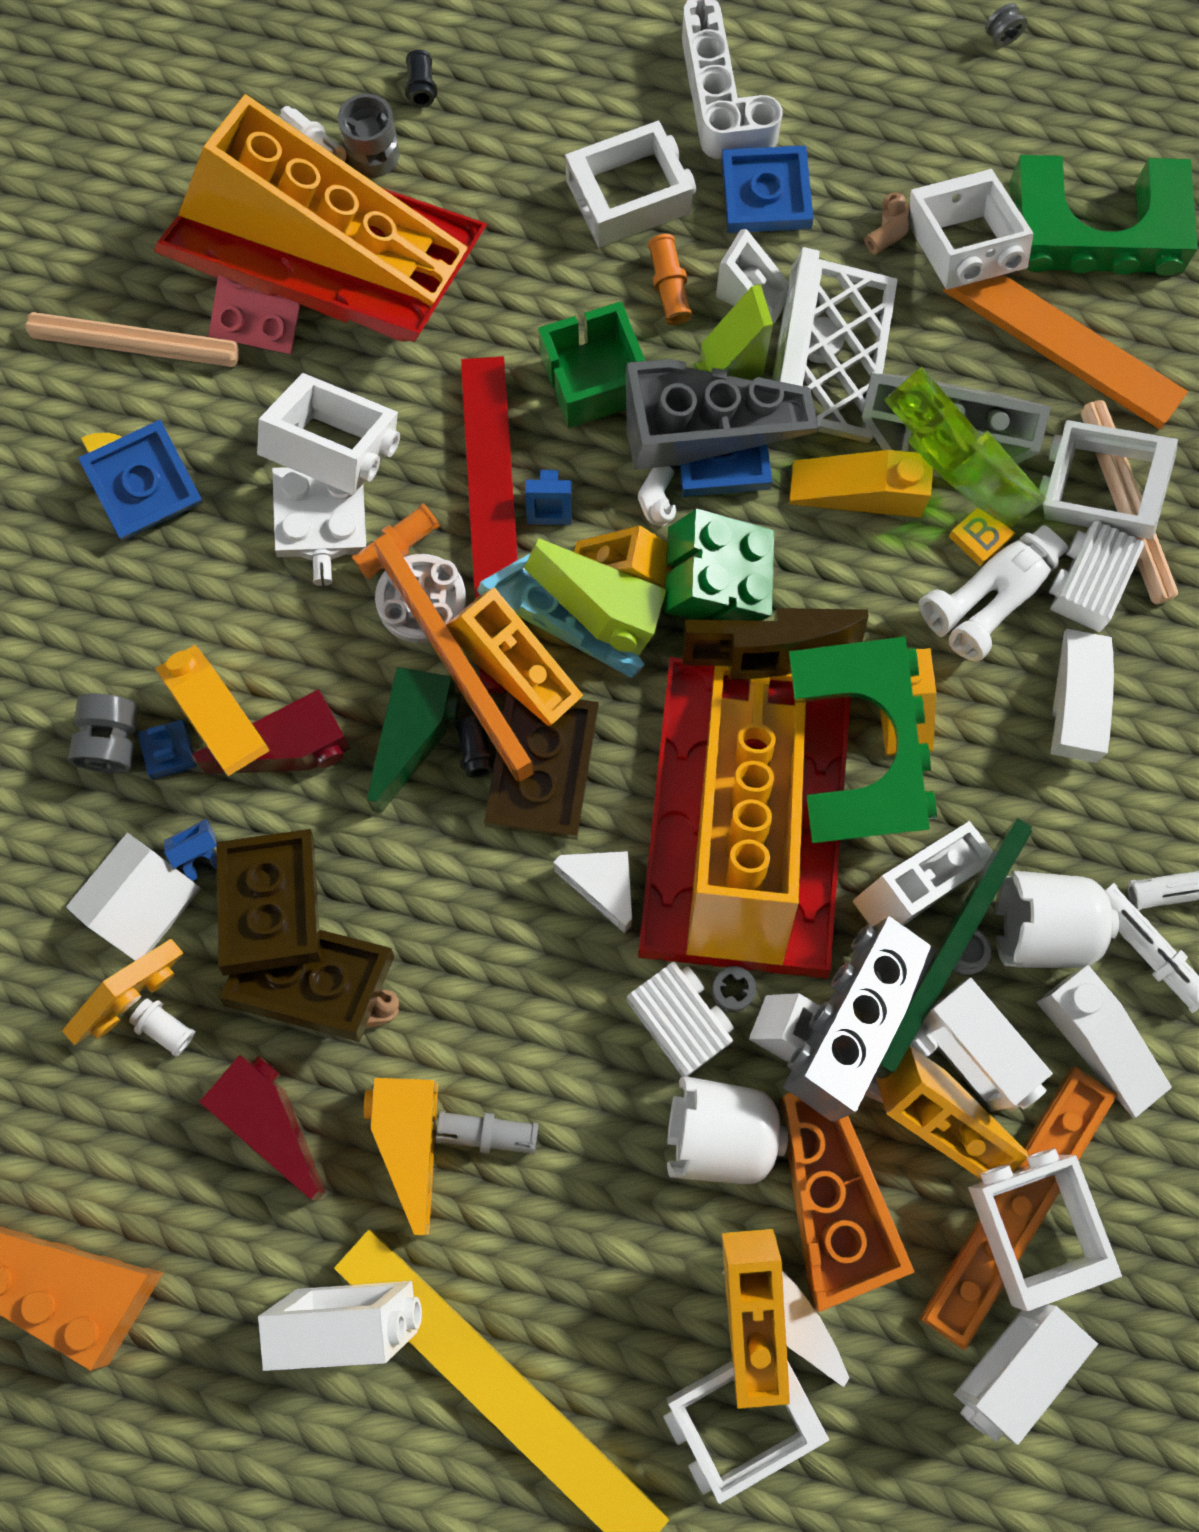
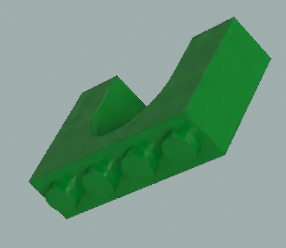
[1010,155,1198,276]
[789,636,937,843]

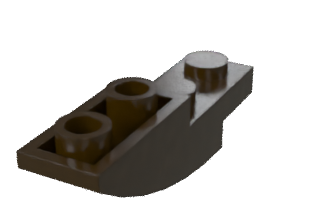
[681,608,869,679]

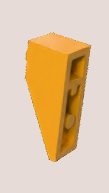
[789,450,934,518]
[446,587,583,726]
[155,644,270,776]
[876,1045,1028,1180]
[364,1078,439,1235]
[722,1229,790,1409]

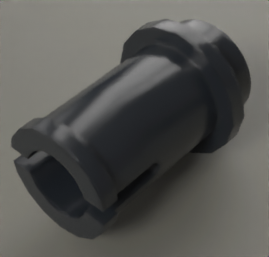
[404,49,438,108]
[455,715,495,778]

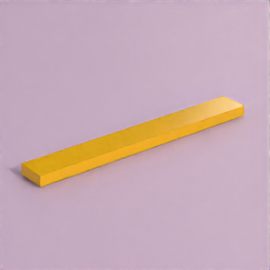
[334,1229,669,1532]

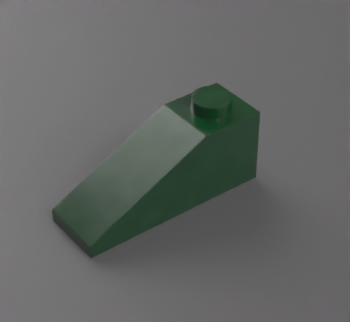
[367,667,461,813]

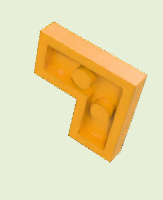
[62,939,183,1045]

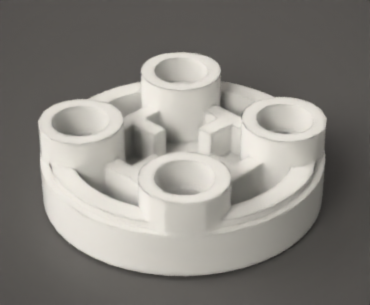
[375,554,467,643]

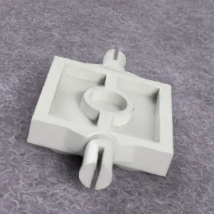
[272,467,366,586]

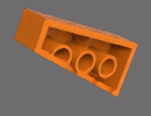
[779,1093,914,1312]
[0,1226,163,1371]

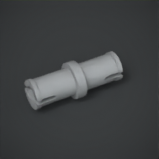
[436,1111,538,1155]

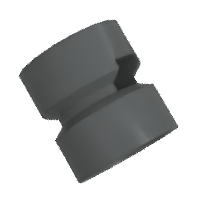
[337,93,400,178]
[67,693,139,773]

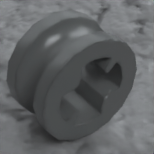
[985,3,1028,48]
[712,966,756,1012]

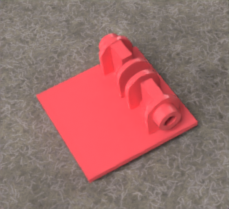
[208,274,300,355]

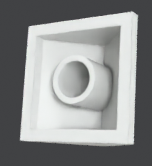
[66,832,202,961]

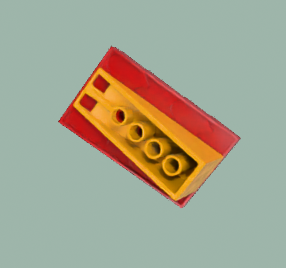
[154,94,487,343]
[638,657,851,979]

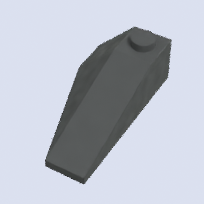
[626,359,819,470]

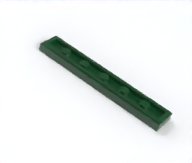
[874,818,1032,1080]

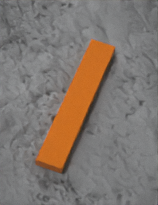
[943,274,1189,430]
[374,533,534,782]
[919,1066,1118,1350]

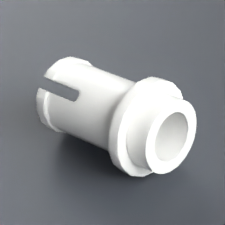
[129,998,196,1057]

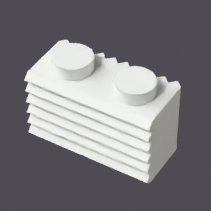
[1049,521,1145,632]
[626,962,734,1077]

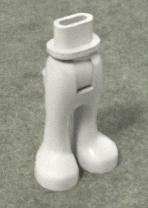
[919,525,1068,662]

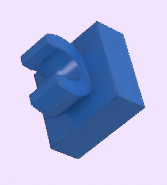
[525,470,572,525]
[137,719,198,780]
[164,819,217,881]

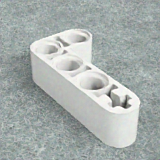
[682,0,783,159]

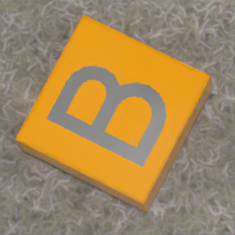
[949,503,1015,567]

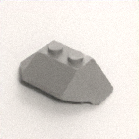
[861,372,1051,485]

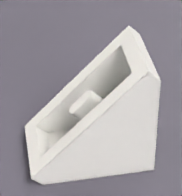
[716,229,789,323]
[553,851,632,933]

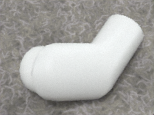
[638,466,676,526]

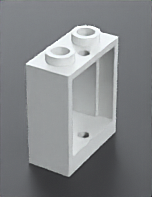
[565,120,696,248]
[909,169,1034,290]
[257,373,400,495]
[1037,420,1178,540]
[922,978,1053,1112]
[968,1148,1122,1311]
[258,1281,422,1371]
[953,1304,1098,1445]
[663,1361,829,1504]

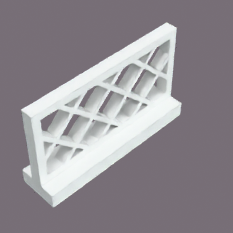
[772,247,898,443]

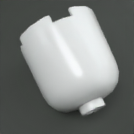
[995,871,1119,968]
[667,1077,788,1184]

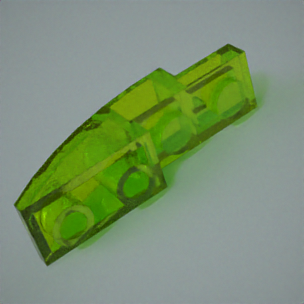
[884,366,1046,528]

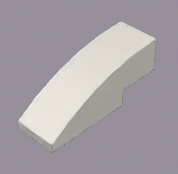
[1051,629,1114,763]
[722,1271,849,1387]

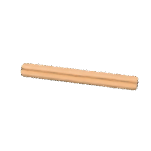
[25,312,239,367]
[1080,400,1178,604]

